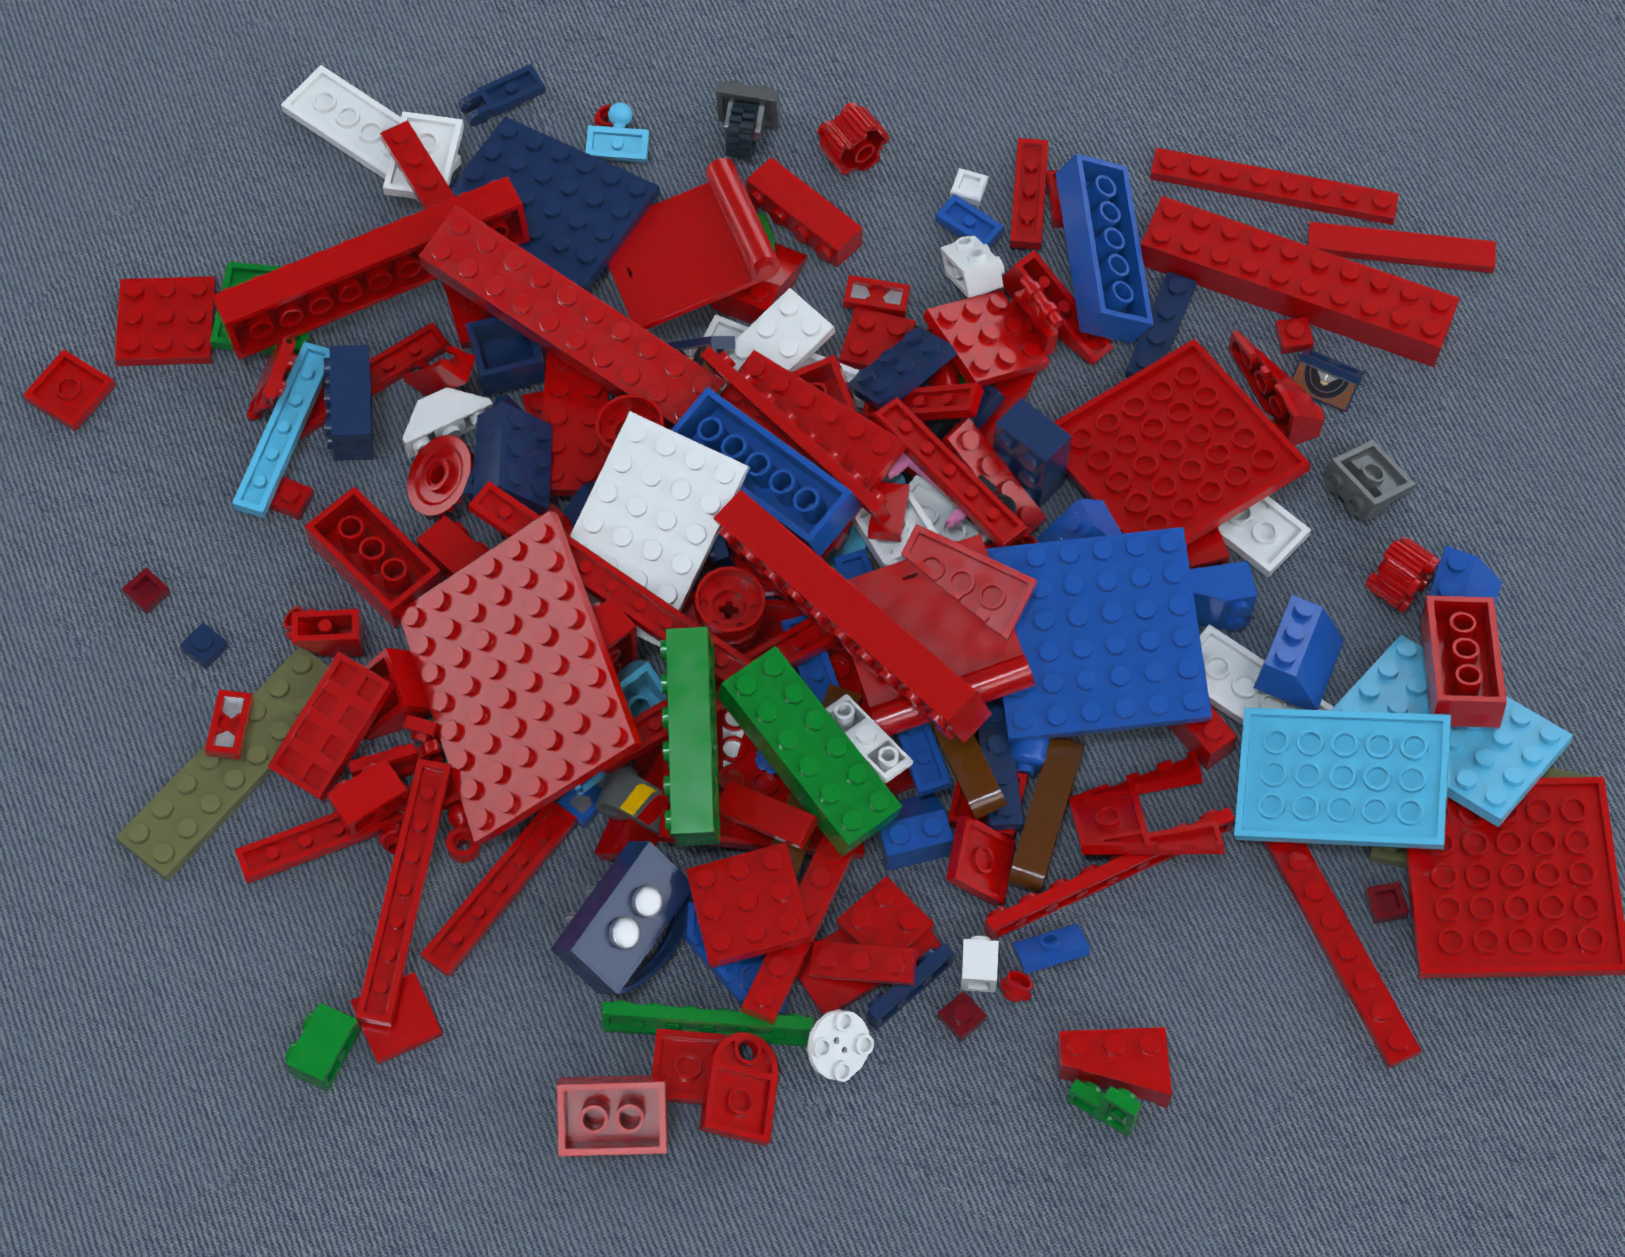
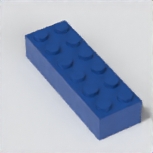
[1056,153,1154,343]
[671,387,862,556]

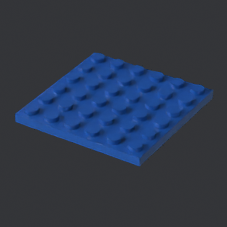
[986,527,1212,743]

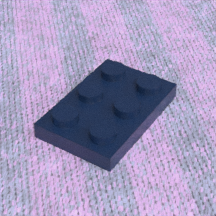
[848,326,957,410]

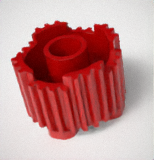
[817,102,890,176]
[1365,536,1441,614]

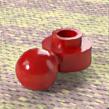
[446,802,481,863]

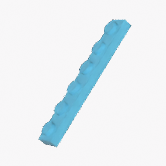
[232,341,330,518]

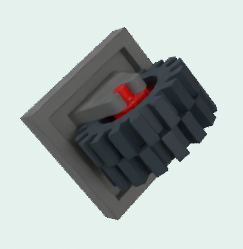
[716,80,780,159]

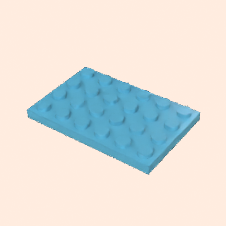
[1331,635,1573,827]
[1234,707,1451,850]

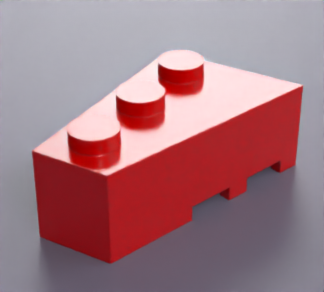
[1056,1027,1172,1108]

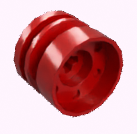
[595,394,665,464]
[692,566,766,651]

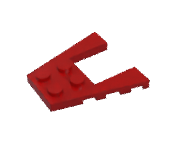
[1069,750,1225,855]

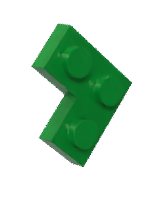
[1067,1079,1142,1137]

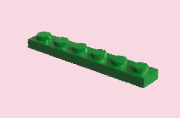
[601,1000,814,1047]

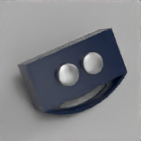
[550,841,693,995]

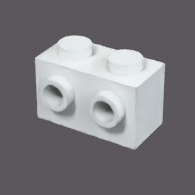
[940,235,1005,298]

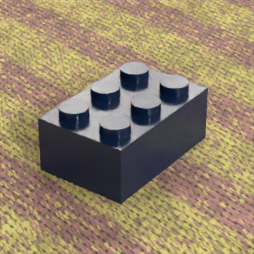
[323,345,374,461]
[993,398,1072,508]
[473,401,552,515]

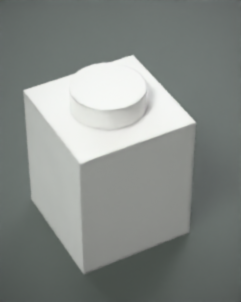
[960,936,999,992]

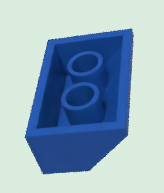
[1253,594,1344,710]

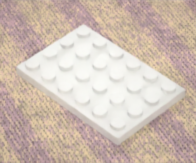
[570,412,750,647]

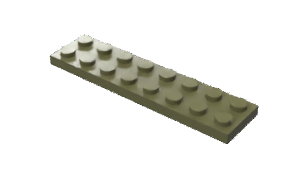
[115,647,329,882]

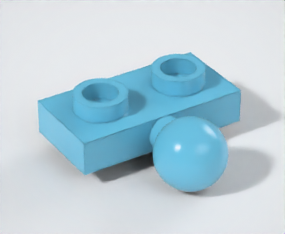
[585,102,650,163]

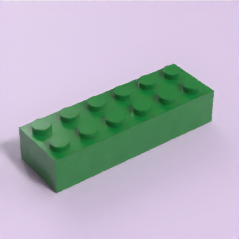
[660,627,720,846]
[717,646,903,857]

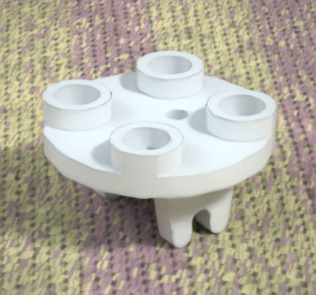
[806,1009,874,1082]

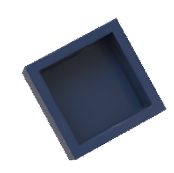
[466,317,545,396]

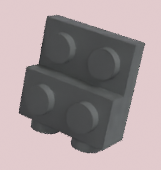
[1321,440,1416,521]

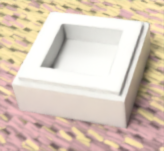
[950,168,989,207]

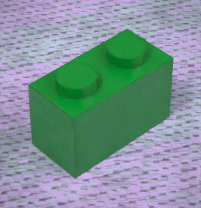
[285,1003,361,1092]

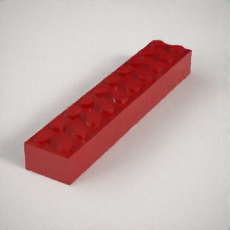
[212,176,531,360]
[1141,196,1460,367]
[419,205,725,430]
[713,489,992,744]

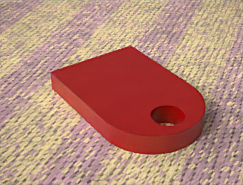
[699,1032,779,1146]

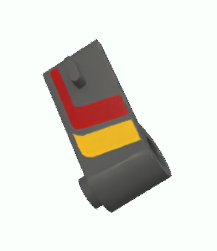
[595,765,689,851]

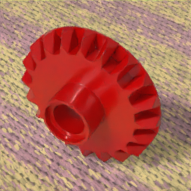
[407,435,475,518]

